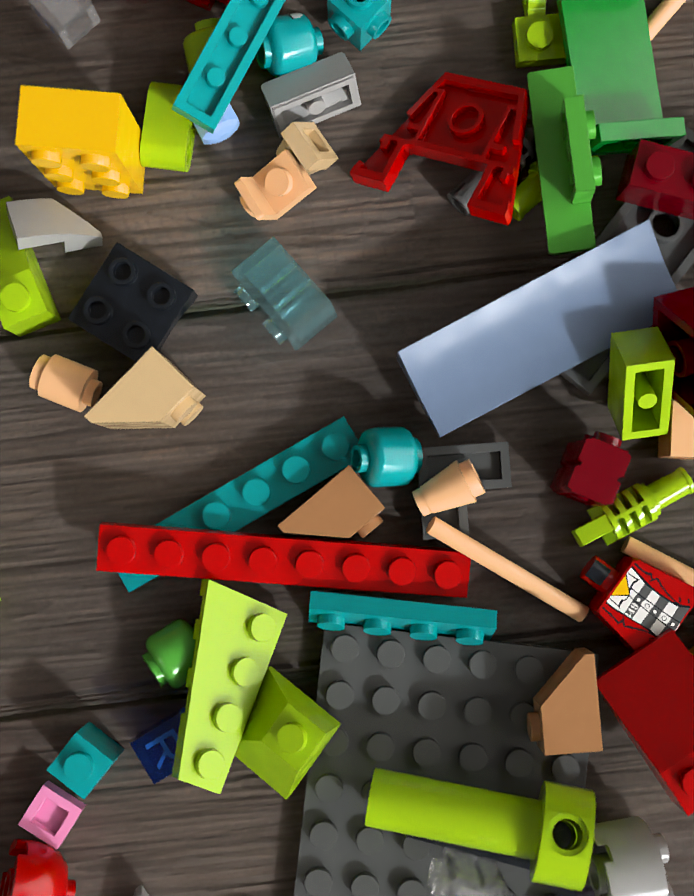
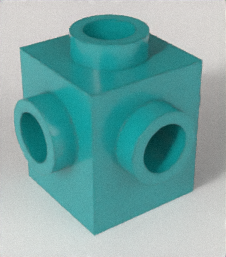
[327,0,392,51]

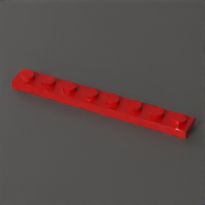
[96,521,471,598]

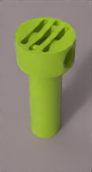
[365,767,596,892]

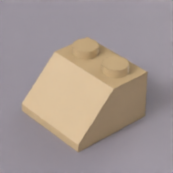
[84,347,206,429]

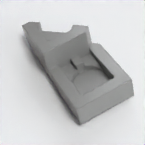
[6,198,103,252]

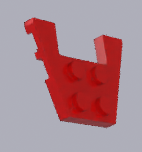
[349,72,529,226]

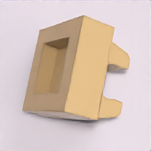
[276,122,339,175]

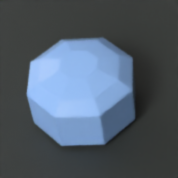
[193,103,240,145]

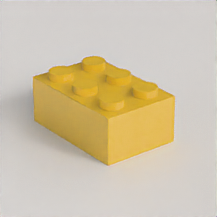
[15,85,145,199]

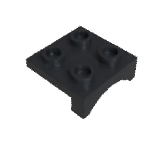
[67,242,198,362]

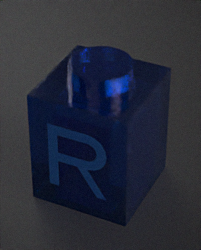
[130,705,186,784]

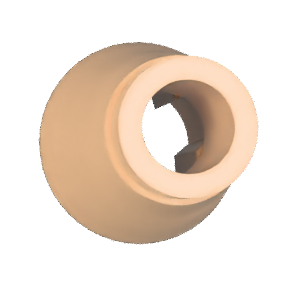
[412,459,486,517]

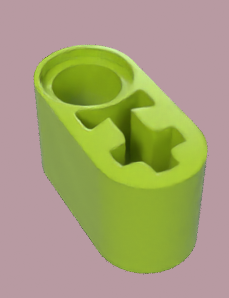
[140,81,196,172]

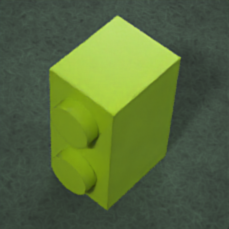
[607,326,675,441]

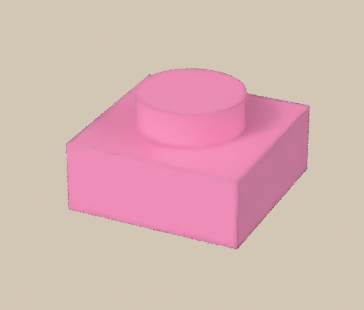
[18,780,86,850]

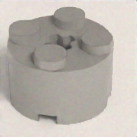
[584,816,674,896]

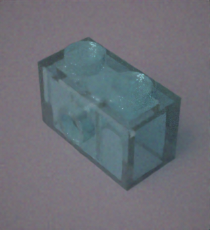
[231,236,338,351]

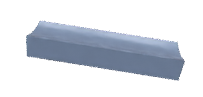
[396,219,677,438]

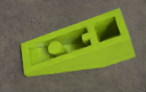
[0,196,61,337]

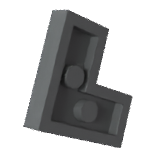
[417,442,512,540]

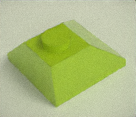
[235,666,341,799]

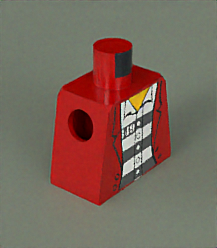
[579,555,694,653]

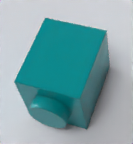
[47,721,125,800]

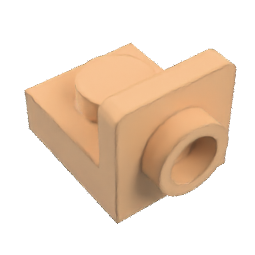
[234,149,317,220]

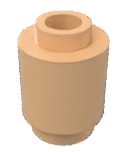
[29,354,103,412]

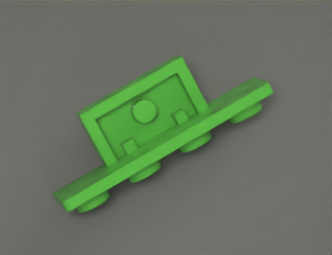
[527,65,602,256]

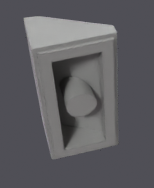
[261,52,361,138]

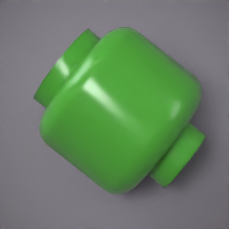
[142,618,196,689]

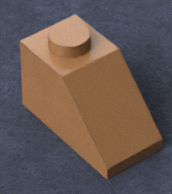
[278,465,385,539]
[527,647,603,756]

